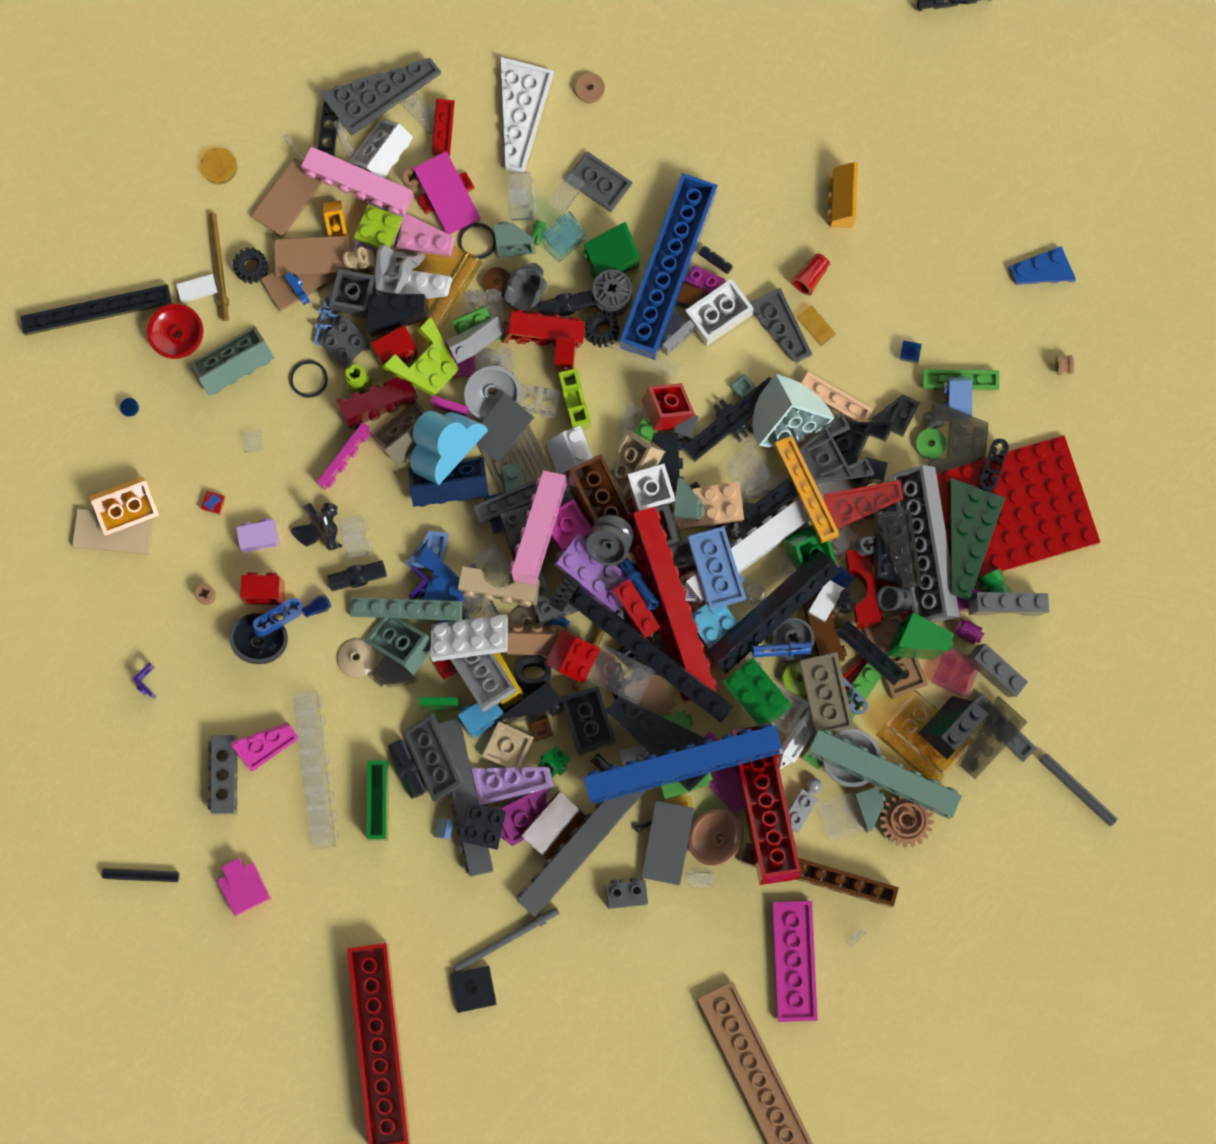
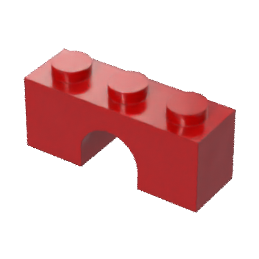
[607,579,661,638]

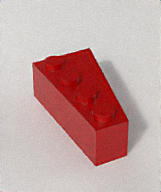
[502,310,585,348]

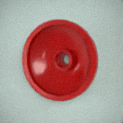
[147,304,204,359]

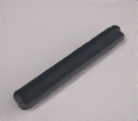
[102,868,180,882]

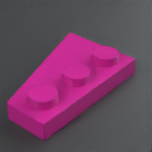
[230,722,299,772]

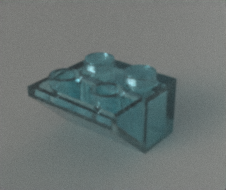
[542,211,586,263]

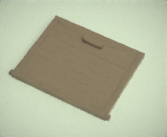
[478,425,553,494]

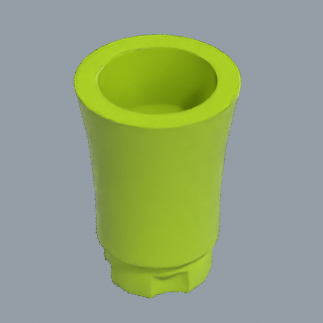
[345,364,372,394]

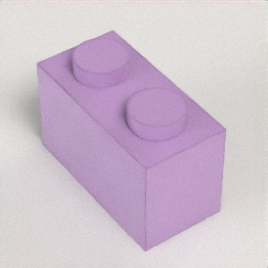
[236,518,280,553]

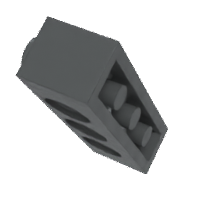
[208,735,238,815]

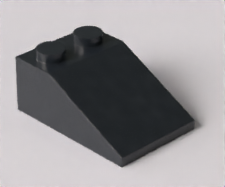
[500,682,563,724]

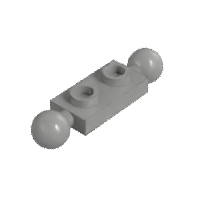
[788,778,822,833]

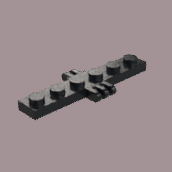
[682,377,772,463]

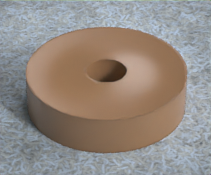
[575,73,605,104]

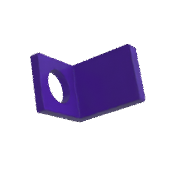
[408,565,430,600]
[133,663,157,699]

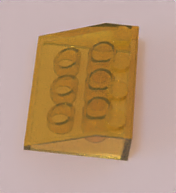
[876,690,974,782]

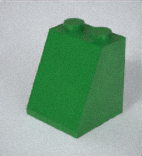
[582,222,640,278]
[886,612,954,660]

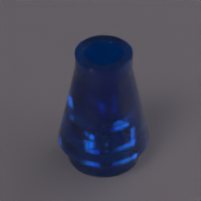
[302,594,332,618]

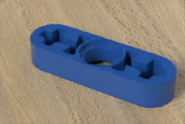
[253,598,302,636]

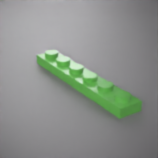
[802,663,882,769]

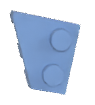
[406,531,449,570]

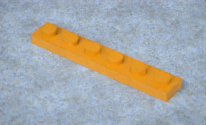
[774,436,839,543]

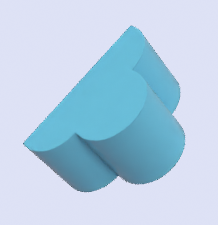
[410,411,488,485]

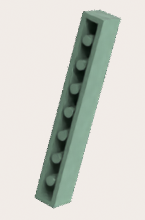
[806,729,962,819]

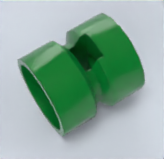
[978,569,1012,593]

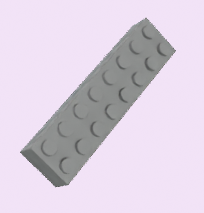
[891,465,960,623]

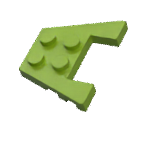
[382,317,459,396]

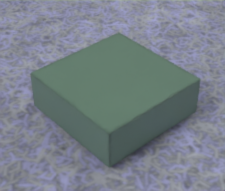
[730,374,756,399]

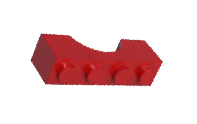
[845,550,884,629]

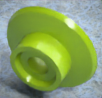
[783,661,806,695]

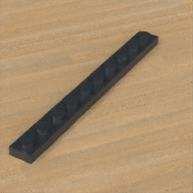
[569,587,734,723]

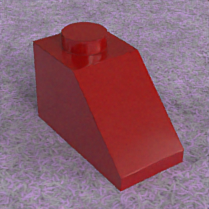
[554,336,576,372]

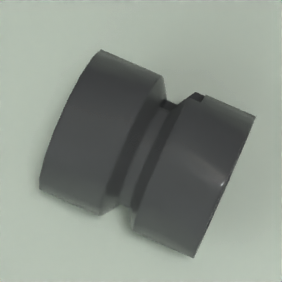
[877,586,913,612]

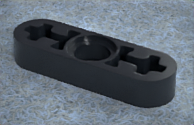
[979,438,1009,492]

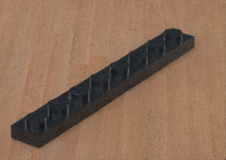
[20,284,172,336]

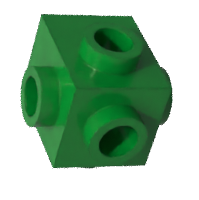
[537,747,570,779]

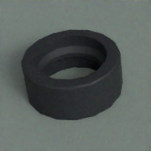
[515,655,551,692]

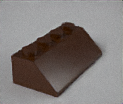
[562,454,632,527]

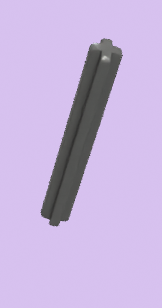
[1040,753,1118,826]

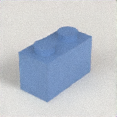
[943,377,972,419]

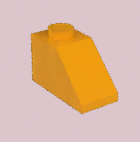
[323,200,348,237]

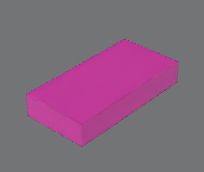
[431,396,470,417]

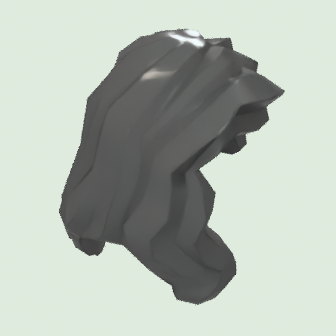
[504,263,547,312]

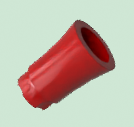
[791,253,831,296]

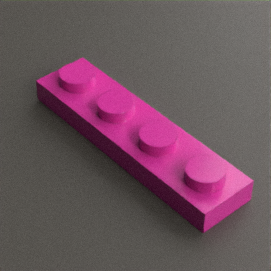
[317,422,370,490]

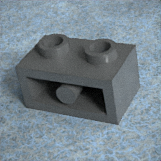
[606,877,648,909]

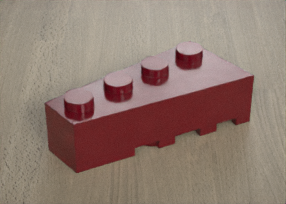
[336,377,418,429]

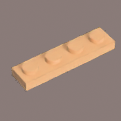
[801,371,874,422]

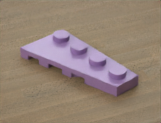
[472,767,553,806]

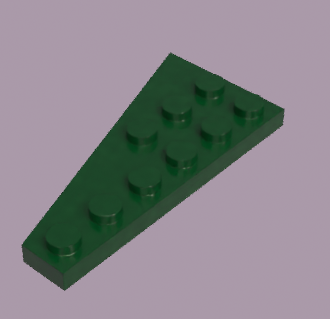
[949,478,1005,601]

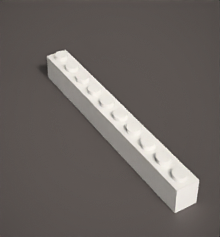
[685,480,851,604]

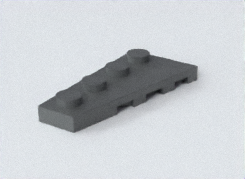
[750,288,813,363]

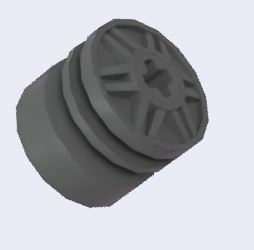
[592,270,632,317]

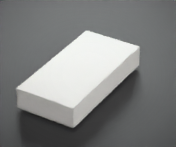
[176,274,218,303]
[808,580,844,622]

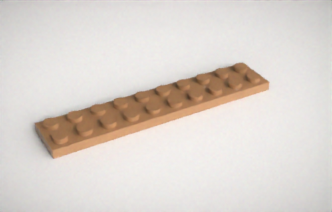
[697,981,813,1144]

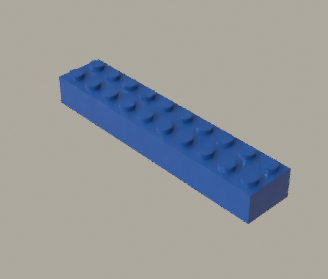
[620,173,717,360]
[584,723,783,804]

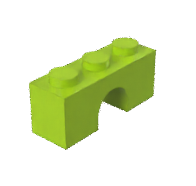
[559,368,591,430]

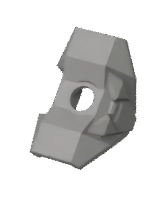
[375,245,425,294]

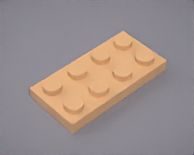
[671,481,744,531]

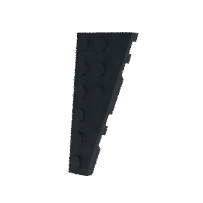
[606,696,709,792]

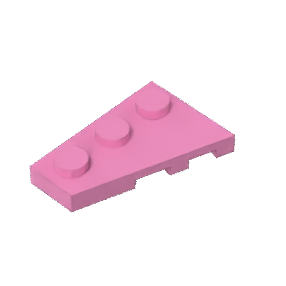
[396,213,455,256]

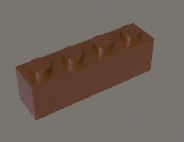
[802,587,847,663]

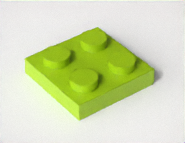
[354,204,403,249]

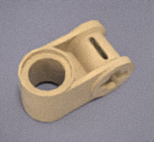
[343,247,376,273]

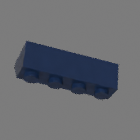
[409,457,489,507]

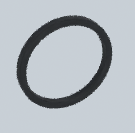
[459,223,496,260]
[290,360,328,398]

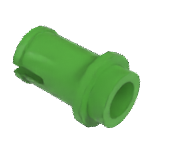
[531,220,547,246]

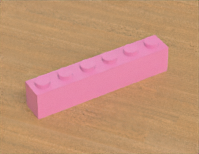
[301,147,414,215]
[510,470,567,585]

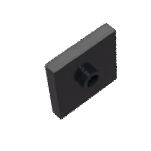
[451,966,497,1013]

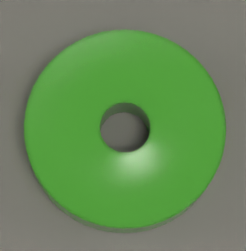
[915,428,947,460]

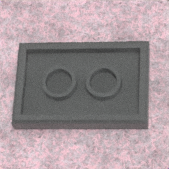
[566,151,633,213]
[477,393,535,462]

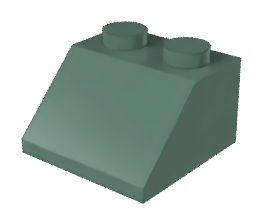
[494,222,536,258]

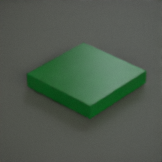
[419,697,461,710]

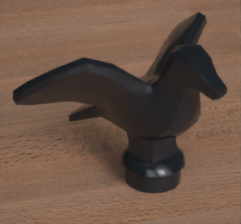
[290,503,342,551]

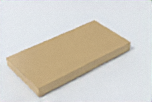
[72,509,154,554]

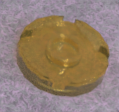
[200,148,238,185]

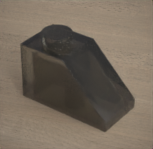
[371,655,417,688]

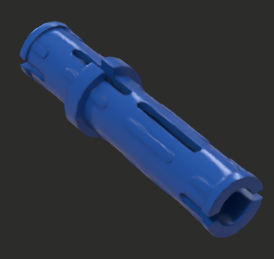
[619,560,659,610]
[751,641,811,658]

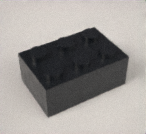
[561,686,616,756]

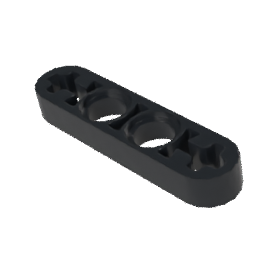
[318,102,339,157]

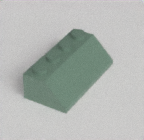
[190,326,274,396]

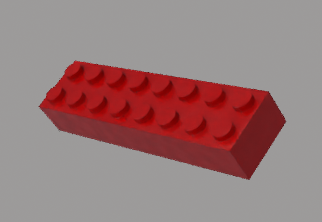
[731,726,801,885]

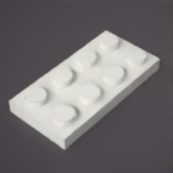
[430,614,508,661]

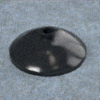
[229,613,288,664]

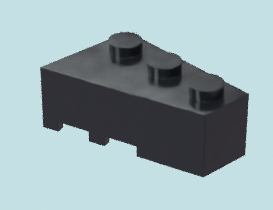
[367,294,429,338]

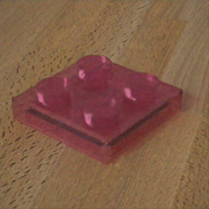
[931,649,978,698]

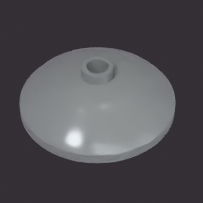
[464,365,521,420]
[823,729,881,787]

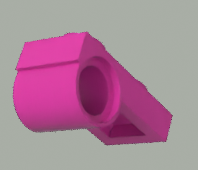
[685,265,726,296]

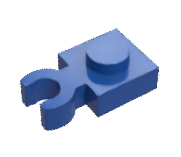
[285,272,310,305]

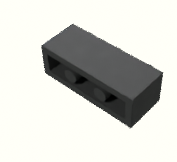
[966,644,1028,697]

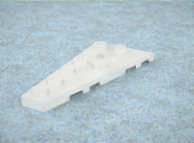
[501,57,554,175]

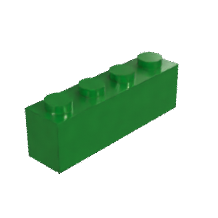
[366,760,389,841]

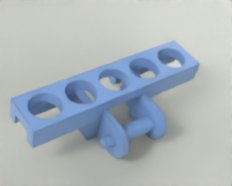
[313,297,340,346]

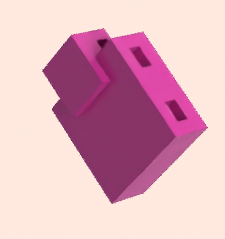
[217,858,272,916]

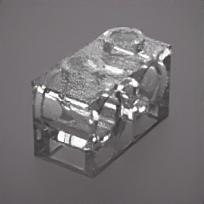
[519,384,560,418]

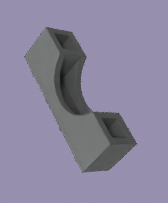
[968,592,1049,616]

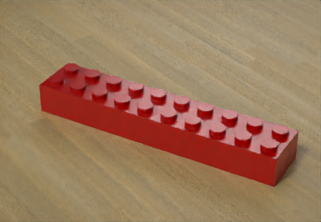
[623,506,717,702]
[347,943,411,1144]

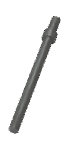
[453,907,560,972]

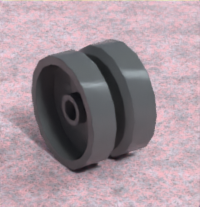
[586,515,634,566]
[771,618,815,663]

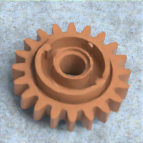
[879,796,934,848]

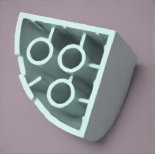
[753,374,834,447]

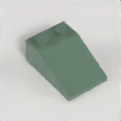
[364,618,431,676]

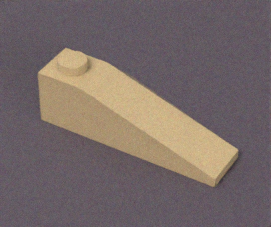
[612,430,665,503]

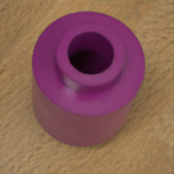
[954,619,985,645]

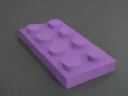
[554,534,627,613]

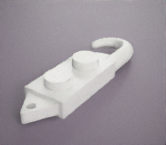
[778,707,815,768]

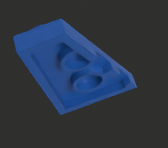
[1009,246,1076,285]

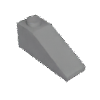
[446,315,505,364]

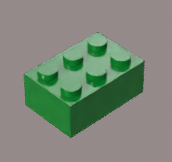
[723,658,793,727]

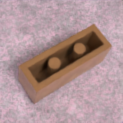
[507,624,566,656]

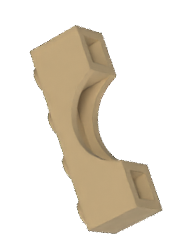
[458,566,541,607]

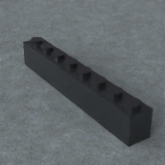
[706,550,840,674]

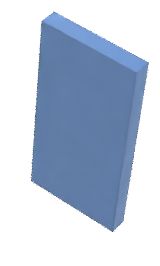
[687,526,746,610]

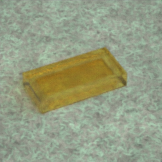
[797,305,836,346]

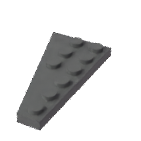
[318,58,441,136]

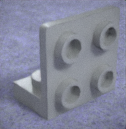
[660,310,695,356]

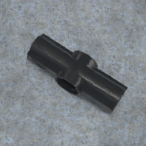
[536,290,595,317]
[327,560,387,592]
[388,739,427,799]

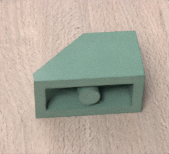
[674,478,705,521]
[854,787,886,833]

